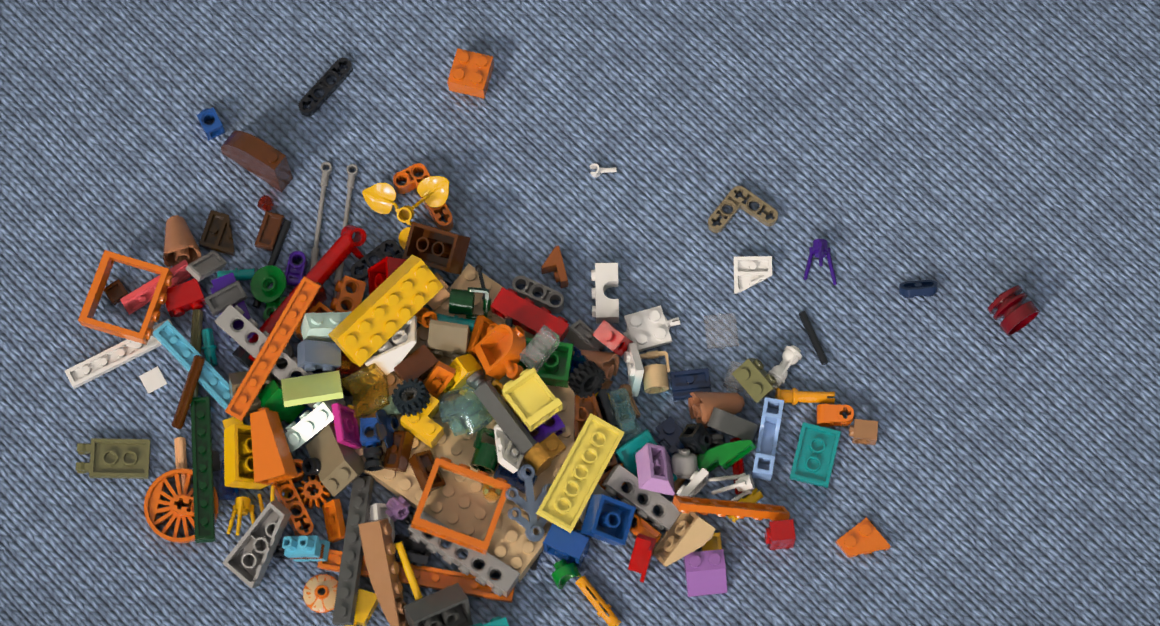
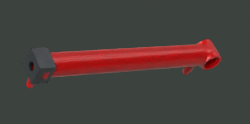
[232,225,367,369]

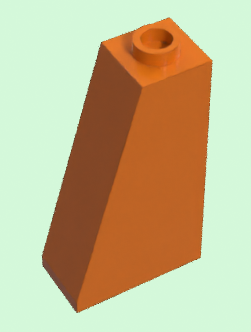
[250,408,298,485]

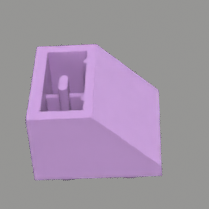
[635,443,675,496]

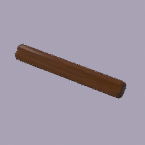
[172,355,205,429]

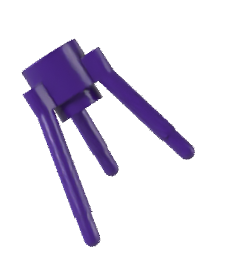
[803,239,837,285]

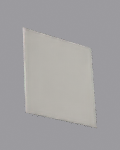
[139,366,167,394]

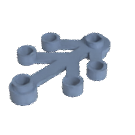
[505,464,551,542]

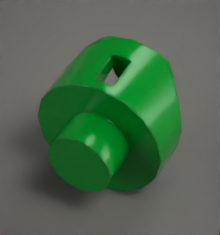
[551,559,582,589]

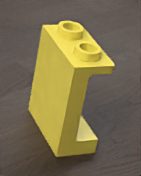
[502,367,563,432]

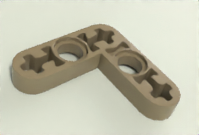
[708,186,778,233]

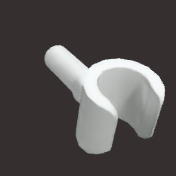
[590,163,616,177]

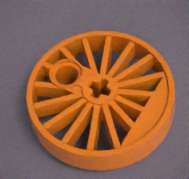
[144,468,219,543]

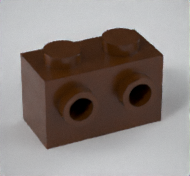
[394,344,438,383]

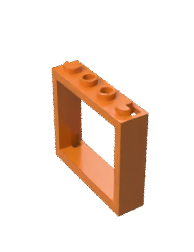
[78,250,173,345]
[411,457,511,554]

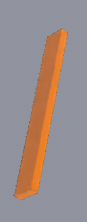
[225,276,321,421]

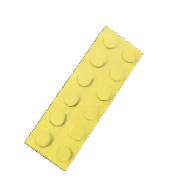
[536,413,625,533]

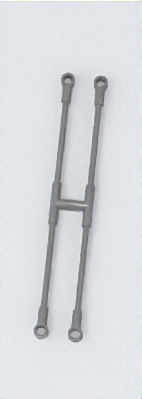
[301,162,358,342]

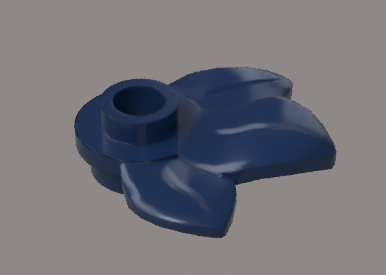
[374,409,399,448]

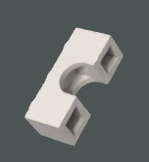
[591,263,619,324]

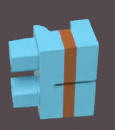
[282,535,330,562]

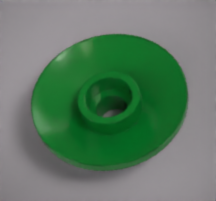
[250,265,287,303]

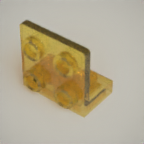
[342,363,390,420]

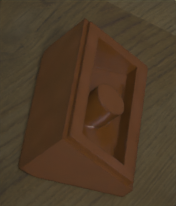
[384,431,414,472]
[409,450,446,492]

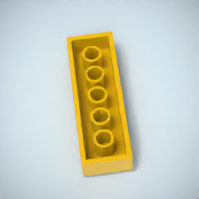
[328,255,444,367]

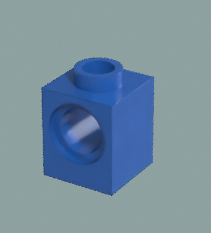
[197,107,225,140]
[360,417,382,448]

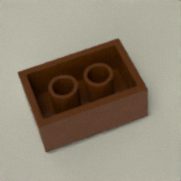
[402,221,471,275]

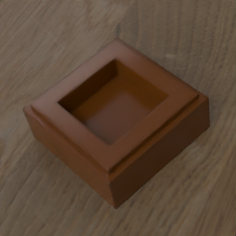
[104,279,129,306]

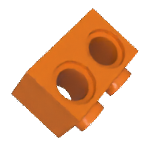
[330,275,366,312]

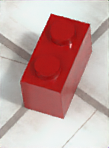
[165,278,206,317]
[764,519,796,550]

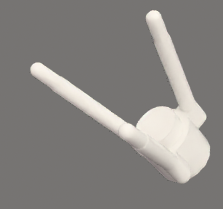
[708,473,755,501]

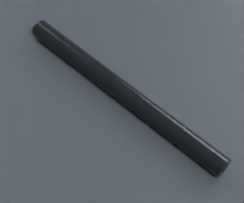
[252,220,291,308]

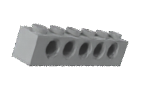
[408,511,520,598]

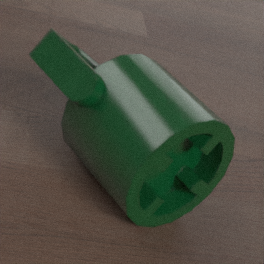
[449,287,491,319]
[470,428,498,474]

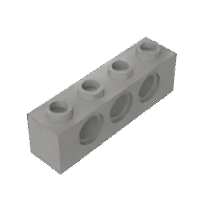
[602,464,681,531]

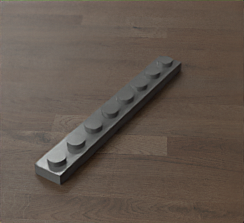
[332,476,374,626]

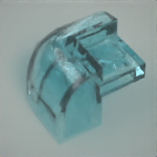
[439,387,493,436]

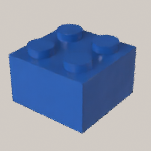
[580,494,636,545]
[543,523,590,568]

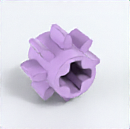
[385,496,410,521]

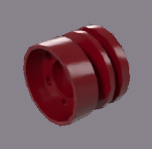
[987,285,1040,336]

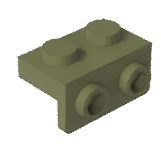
[732,358,778,403]

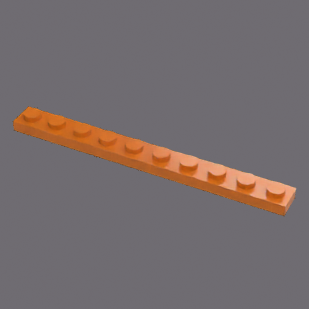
[317,549,515,603]

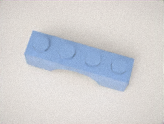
[752,397,784,481]

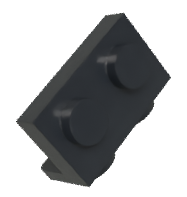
[394,534,432,566]

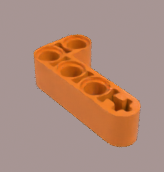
[393,163,454,231]
[271,459,314,536]

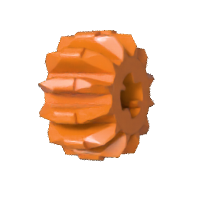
[297,476,331,509]

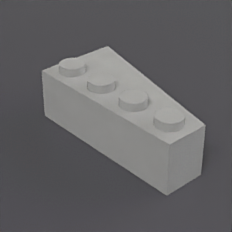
[223,500,292,588]

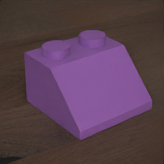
[683,549,727,597]

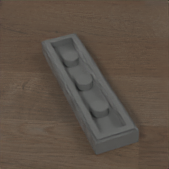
[474,381,537,455]

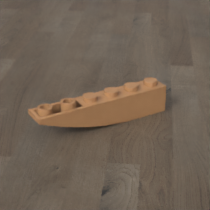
[358,518,409,626]

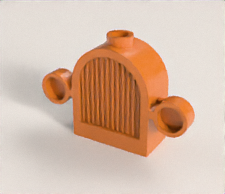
[474,323,526,380]

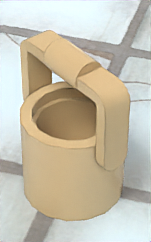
[640,350,670,394]

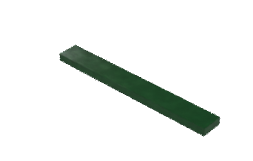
[191,396,216,543]

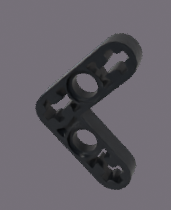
[350,240,404,281]

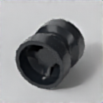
[363,447,384,471]

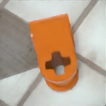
[817,404,854,427]

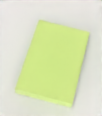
[281,370,343,407]

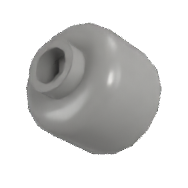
[672,449,697,479]

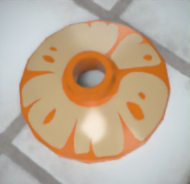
[303,574,338,613]

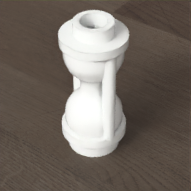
[768,345,802,387]

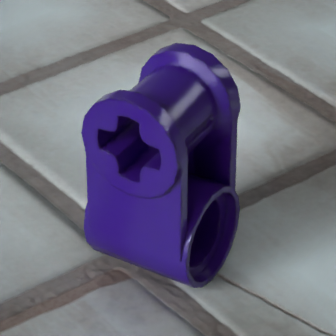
[284,251,308,287]

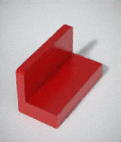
[628,533,657,583]

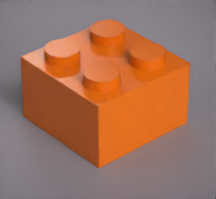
[447,48,494,99]

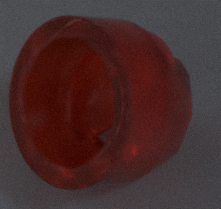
[257,195,274,211]

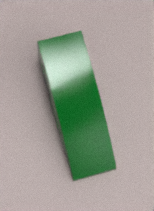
[697,440,757,473]

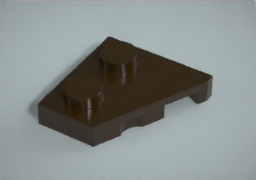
[199,210,235,256]

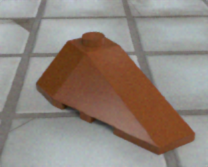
[574,392,617,472]

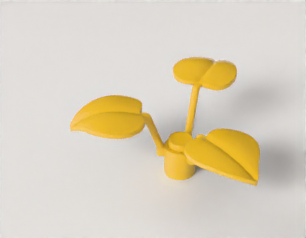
[362,176,449,250]

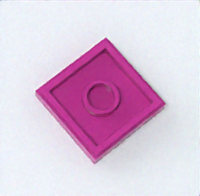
[332,403,362,450]

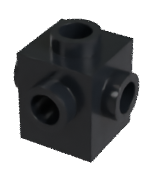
[678,423,713,454]

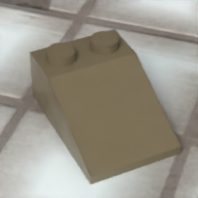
[306,422,365,497]

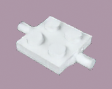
[623,305,680,352]

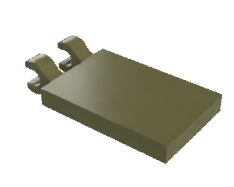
[76,438,151,479]

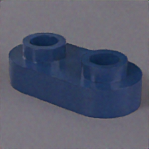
[899,280,938,298]

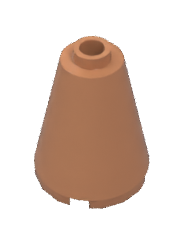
[163,215,201,268]
[571,349,619,390]
[688,392,745,429]

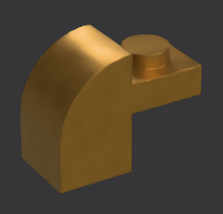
[523,432,566,477]

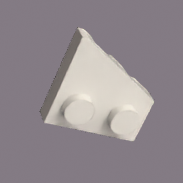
[733,256,772,294]
[624,343,644,397]
[494,424,525,474]

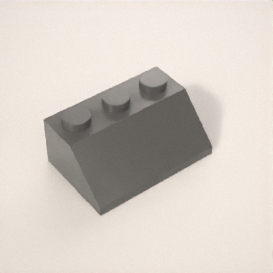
[404,583,473,626]

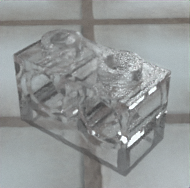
[520,325,560,371]

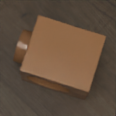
[849,419,878,445]

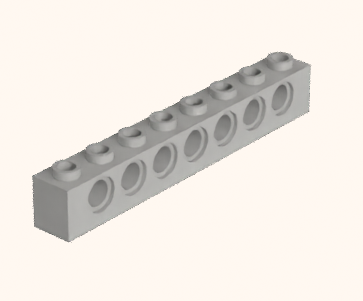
[214,305,346,425]

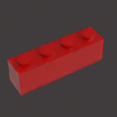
[490,287,569,342]

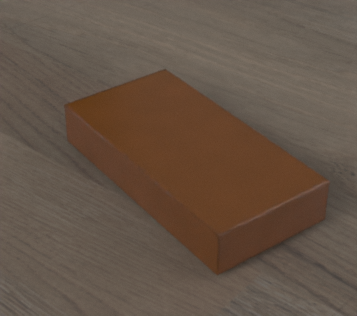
[254,211,285,251]

